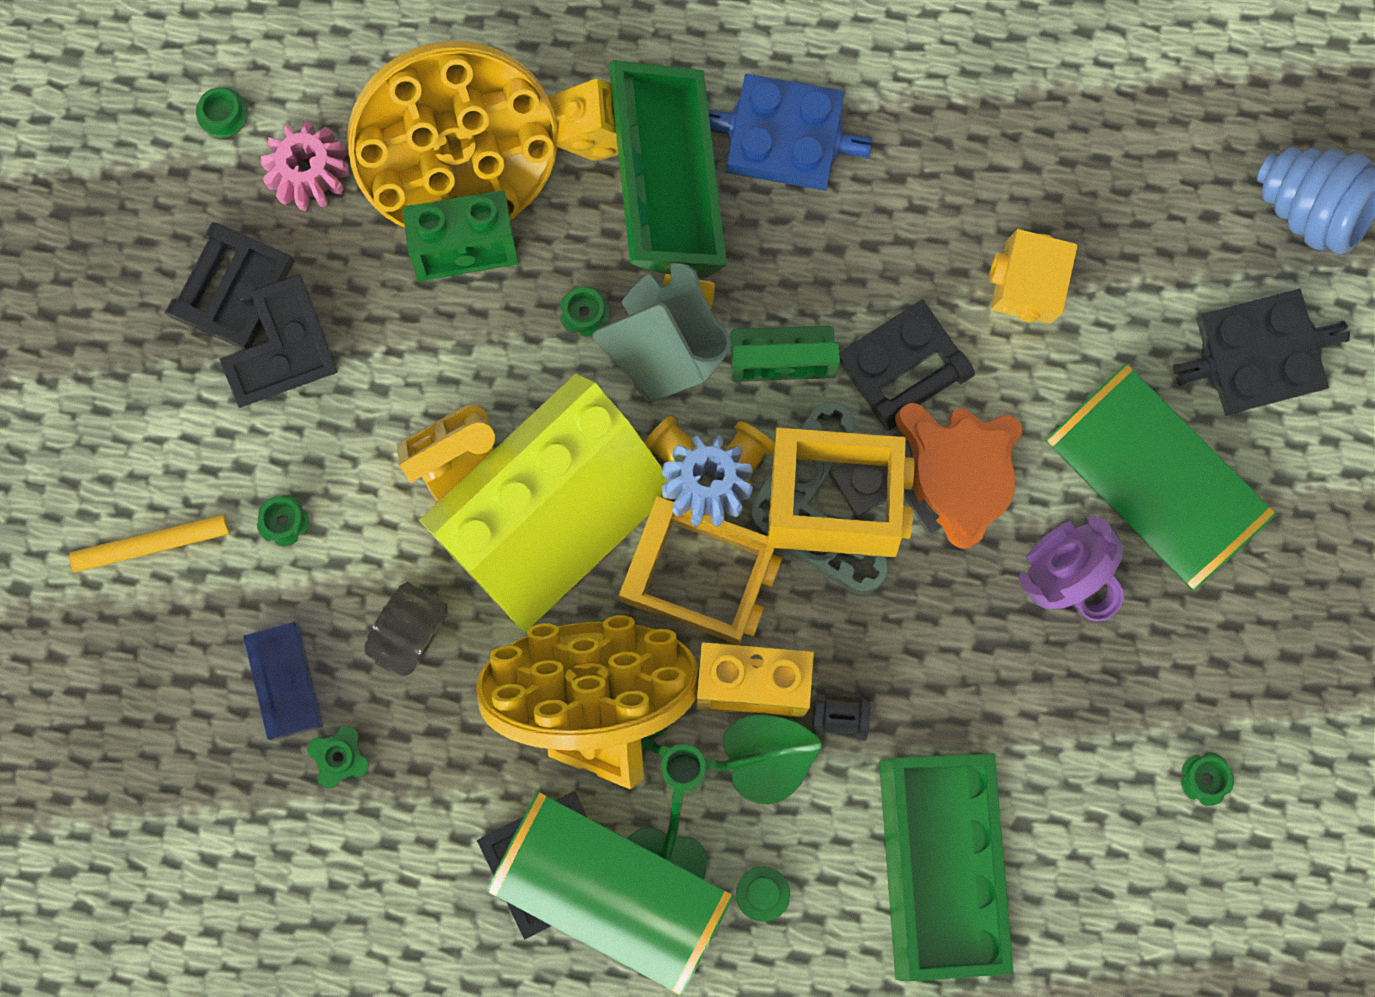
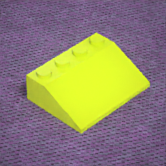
[419,373,668,633]

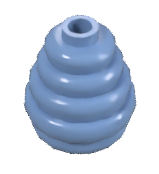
[1257,146,1375,255]

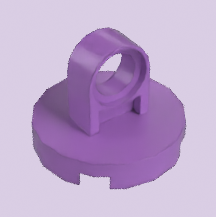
[1019,516,1124,622]

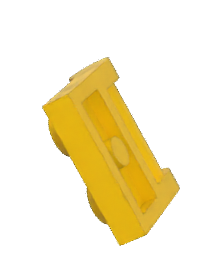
[397,404,495,483]

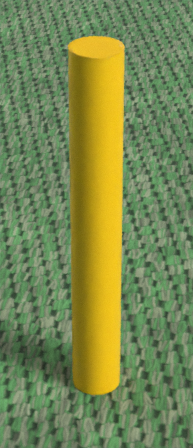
[69,514,230,572]

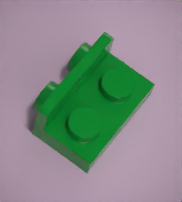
[403,190,519,282]
[730,325,840,382]

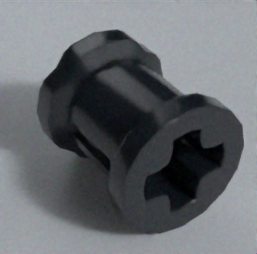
[812,688,870,741]

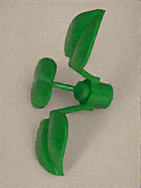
[627,714,822,879]

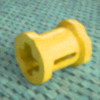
[644,415,708,463]
[725,421,774,485]

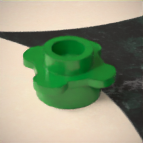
[307,726,369,789]

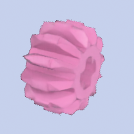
[261,120,350,211]

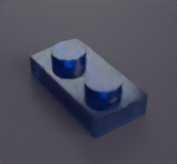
[243,622,324,741]

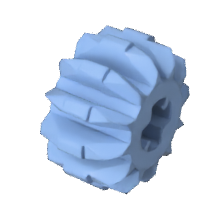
[662,434,753,527]

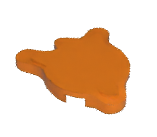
[895,403,1022,549]

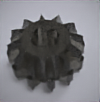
[365,582,448,676]

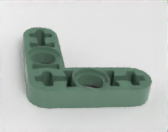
[751,402,888,594]

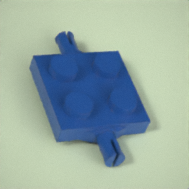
[708,73,872,191]

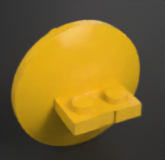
[347,41,557,228]
[476,615,698,789]

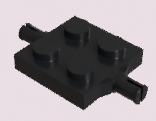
[1173,289,1350,416]

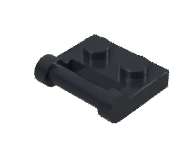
[165,222,295,349]
[839,299,975,431]

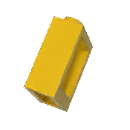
[767,427,914,557]
[619,496,783,645]
[697,642,814,718]

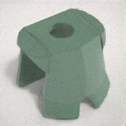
[593,263,734,402]

